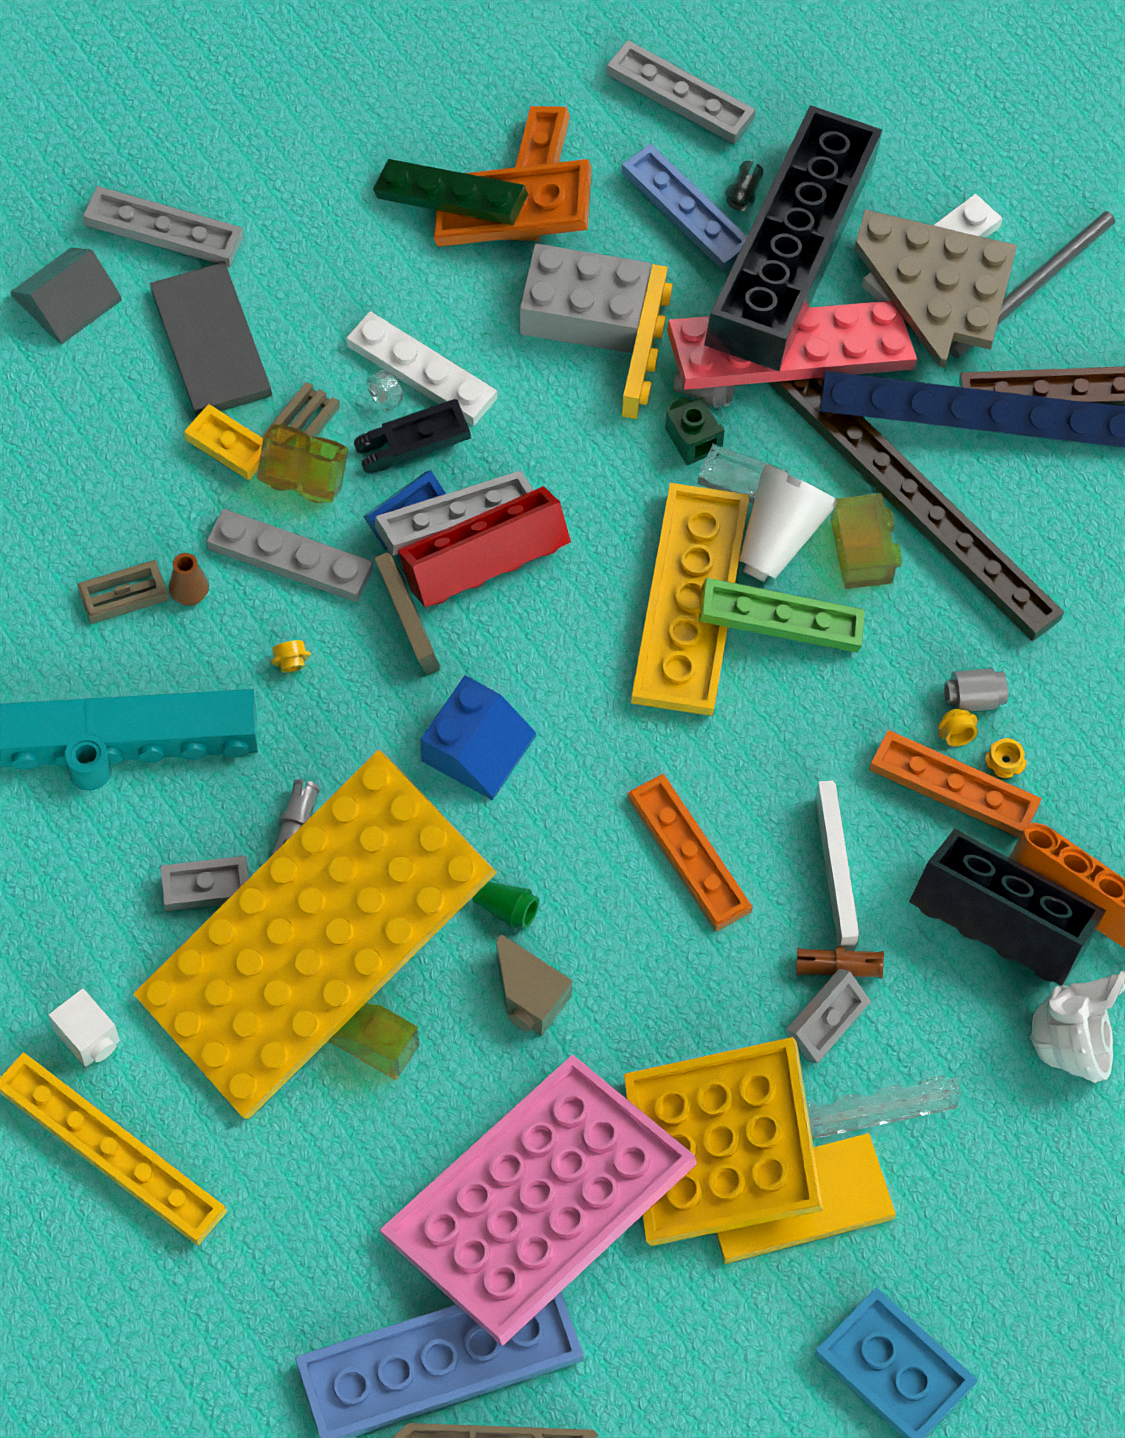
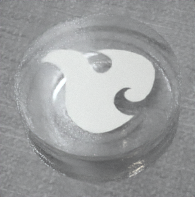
[366,370,403,412]

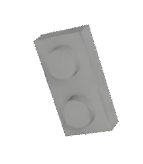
[161,856,249,911]
[786,969,871,1063]

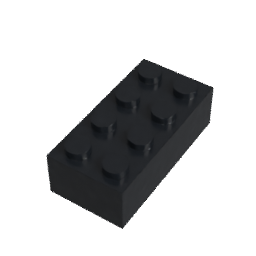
[909,828,1106,986]

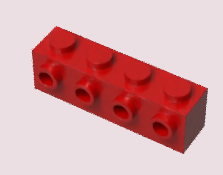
[398,486,571,607]

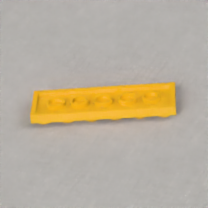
[631,483,750,716]

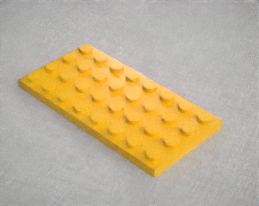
[133,749,497,1119]

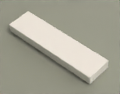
[815,780,859,951]

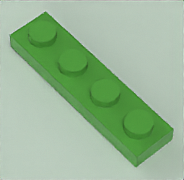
[699,578,865,653]

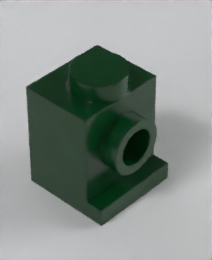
[665,397,725,465]

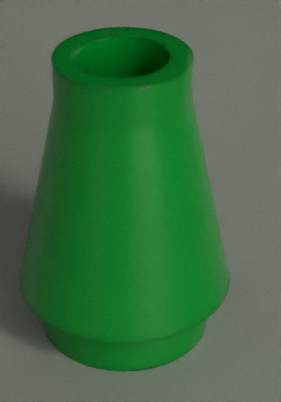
[472,881,539,929]

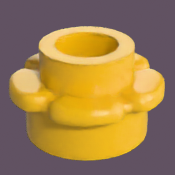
[270,640,311,673]
[938,709,978,747]
[985,738,1027,779]

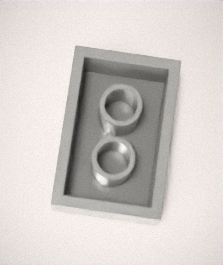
[520,243,651,353]

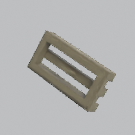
[262,382,340,465]
[77,559,169,624]

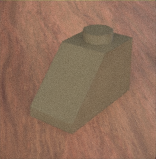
[496,934,572,1036]

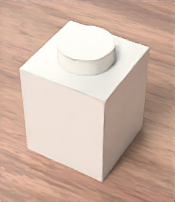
[49,988,120,1068]

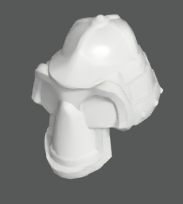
[1030,971,1125,1083]

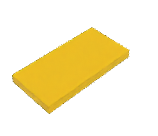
[715,1133,896,1264]

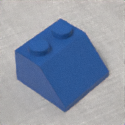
[420,675,536,800]

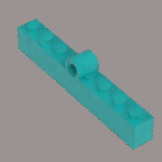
[0,689,258,790]

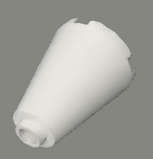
[739,464,838,582]

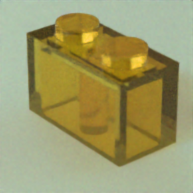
[830,493,902,589]

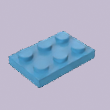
[814,1287,978,1438]

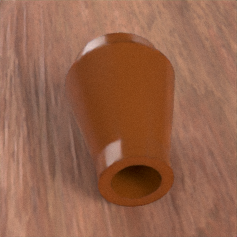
[168,553,209,606]

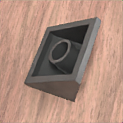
[10,247,122,345]

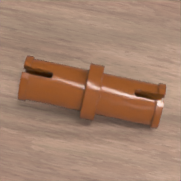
[796,946,884,979]

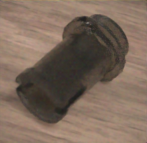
[725,161,764,211]

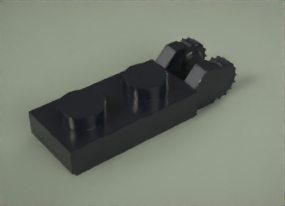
[354,399,471,474]

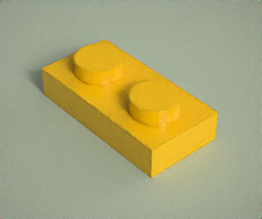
[184,404,273,480]

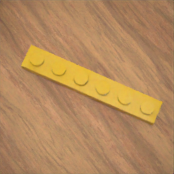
[0,1052,227,1246]

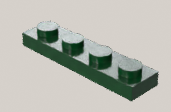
[373,159,528,225]

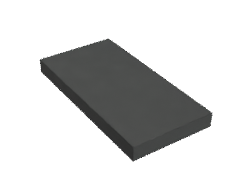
[150,262,272,417]

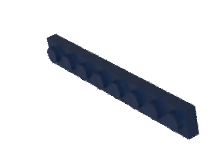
[819,371,1125,448]

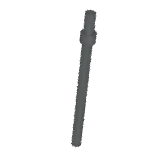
[949,211,1115,359]

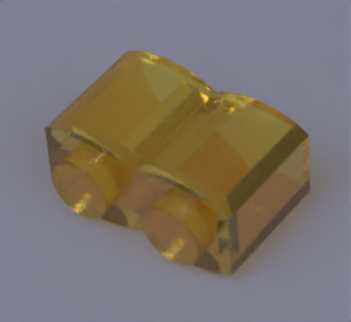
[257,424,349,503]

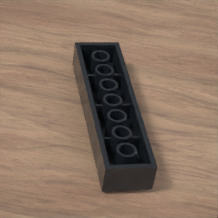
[704,105,883,371]

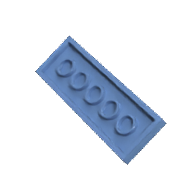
[295,1292,584,1438]

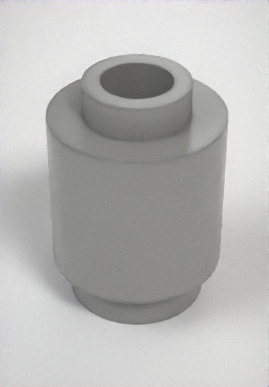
[944,668,1008,712]

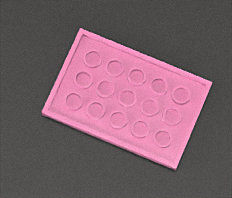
[380,1054,697,1346]

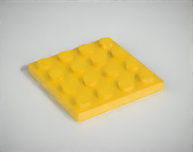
[624,1037,823,1246]

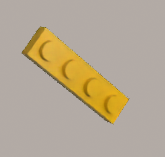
[622,264,673,419]

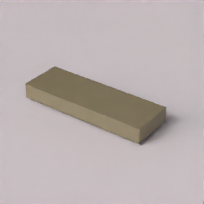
[375,552,441,675]

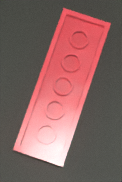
[667,301,917,390]

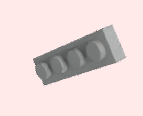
[607,40,756,144]
[83,186,244,267]
[375,471,533,556]
[207,509,373,602]

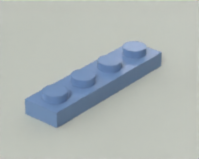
[621,144,747,272]

